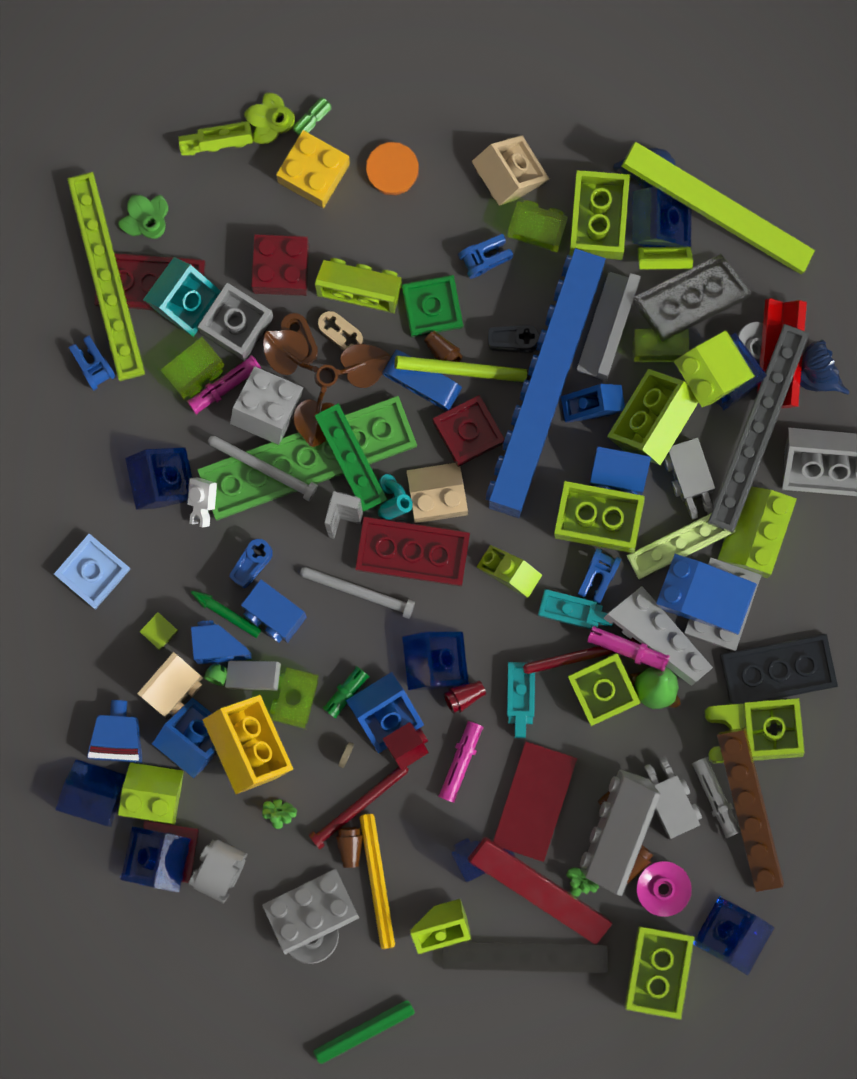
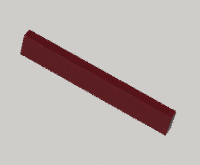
[468,837,612,945]

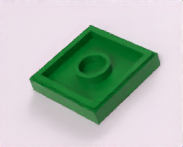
[402,275,464,337]

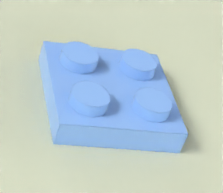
[54,534,130,610]

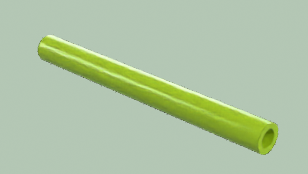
[394,356,527,382]

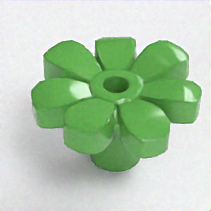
[262,799,297,829]
[566,867,599,897]

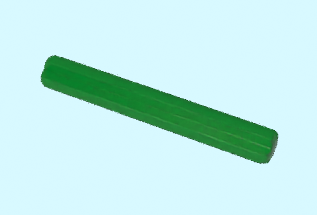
[314,1000,415,1064]

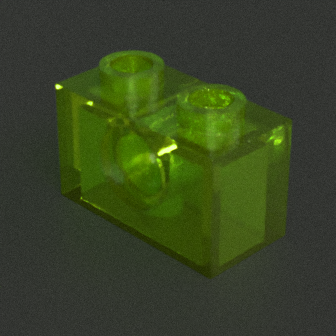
[270,668,319,730]

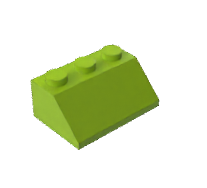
[315,258,402,314]
[717,487,797,578]

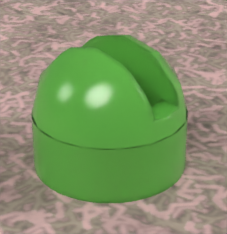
[204,663,227,686]

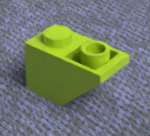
[477,545,542,597]

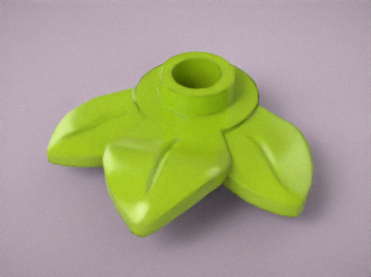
[244,93,295,144]

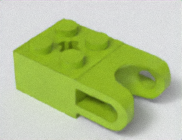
[704,698,804,763]

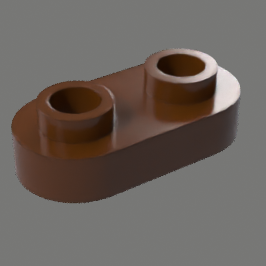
[281,313,318,365]

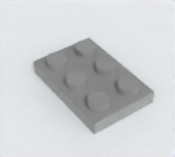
[684,557,761,652]
[262,869,359,955]

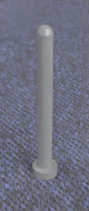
[208,436,318,502]
[300,567,415,619]

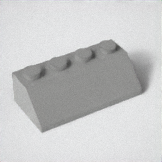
[782,428,857,496]
[580,769,661,896]

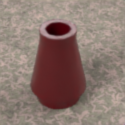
[444,680,486,713]

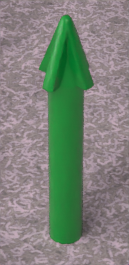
[191,591,262,639]

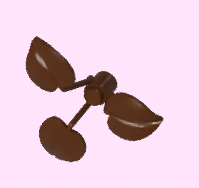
[263,330,390,447]

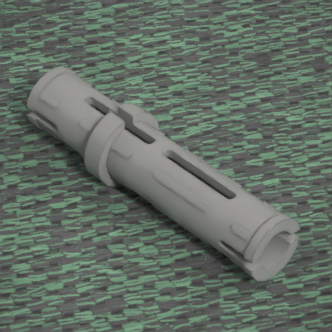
[692,757,741,838]

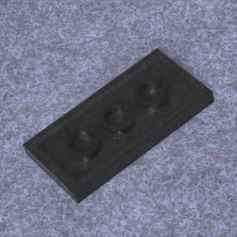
[632,254,751,342]

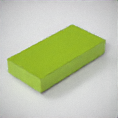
[638,247,693,269]

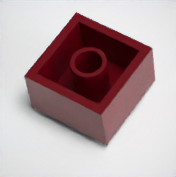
[252,235,309,296]

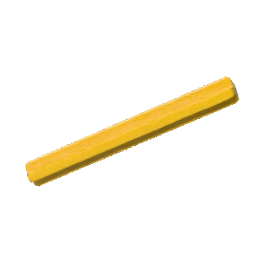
[360,813,395,949]

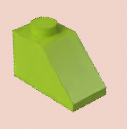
[410,899,471,954]

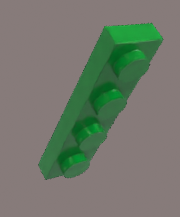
[314,403,387,512]

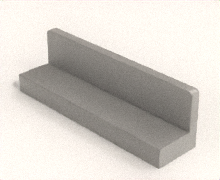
[577,272,641,381]
[325,491,363,539]

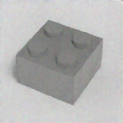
[198,283,274,361]
[230,366,304,445]

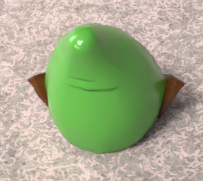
[630,667,681,709]

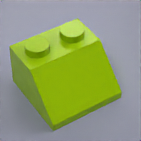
[674,331,755,407]
[118,763,184,825]

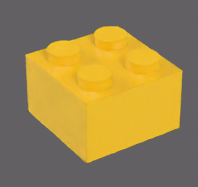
[276,130,350,208]

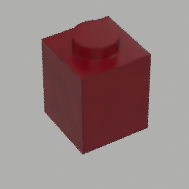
[383,722,429,770]

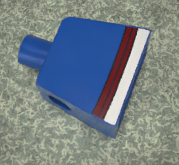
[88,700,142,763]

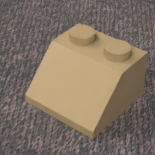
[472,136,549,205]
[406,463,468,523]
[137,652,203,719]

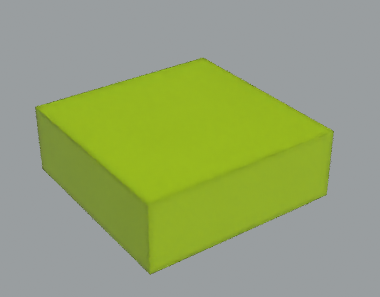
[140,612,178,650]

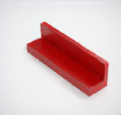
[757,298,807,409]

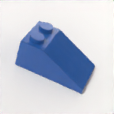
[656,554,757,635]

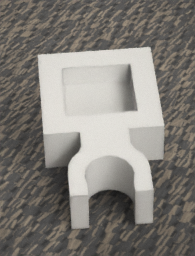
[188,477,217,528]

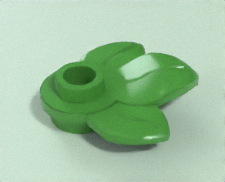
[118,195,168,239]

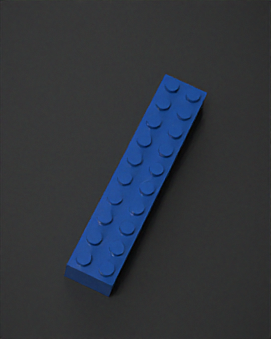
[485,248,606,518]

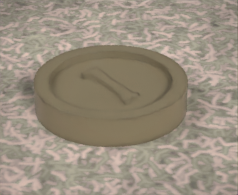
[338,742,354,768]

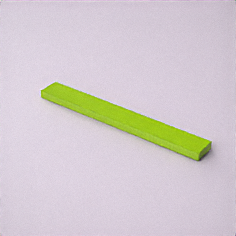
[622,142,815,274]
[67,172,145,381]

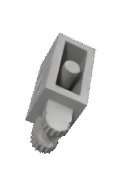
[663,438,715,520]
[644,757,702,840]

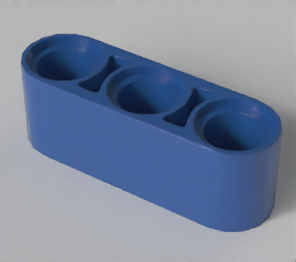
[382,350,462,411]

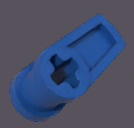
[458,234,514,279]
[69,335,116,391]
[229,539,273,588]
[578,548,622,605]

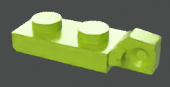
[179,121,253,155]

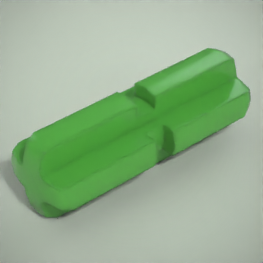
[293,98,331,136]

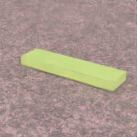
[627,514,735,580]

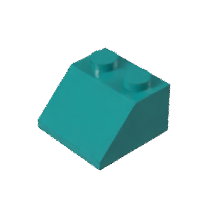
[143,257,221,337]

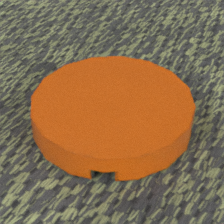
[366,142,419,195]

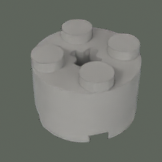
[189,839,248,903]

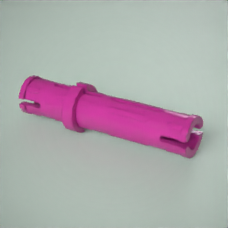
[187,355,261,415]
[588,626,670,672]
[438,721,484,803]

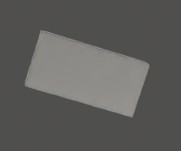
[225,661,281,690]

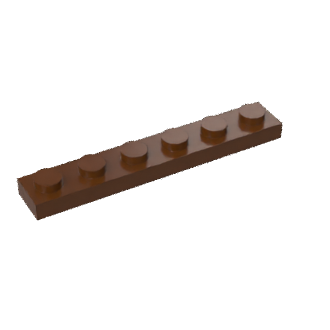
[717,727,784,892]

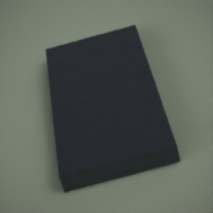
[720,634,838,705]

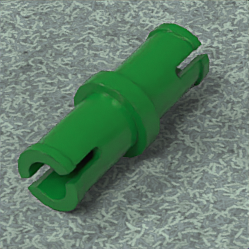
[323,666,370,719]

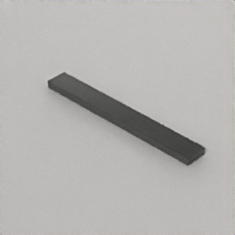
[708,324,809,533]

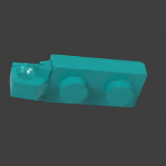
[538,589,613,629]
[507,662,535,738]

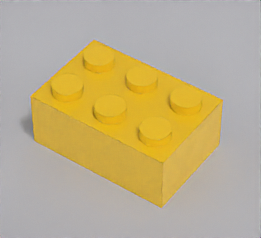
[203,695,293,794]

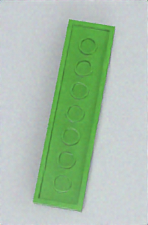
[197,396,417,521]

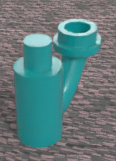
[378,474,413,520]

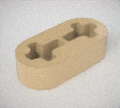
[318,311,363,351]

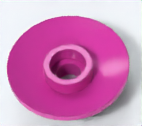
[637,862,692,917]

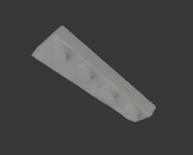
[604,586,713,686]

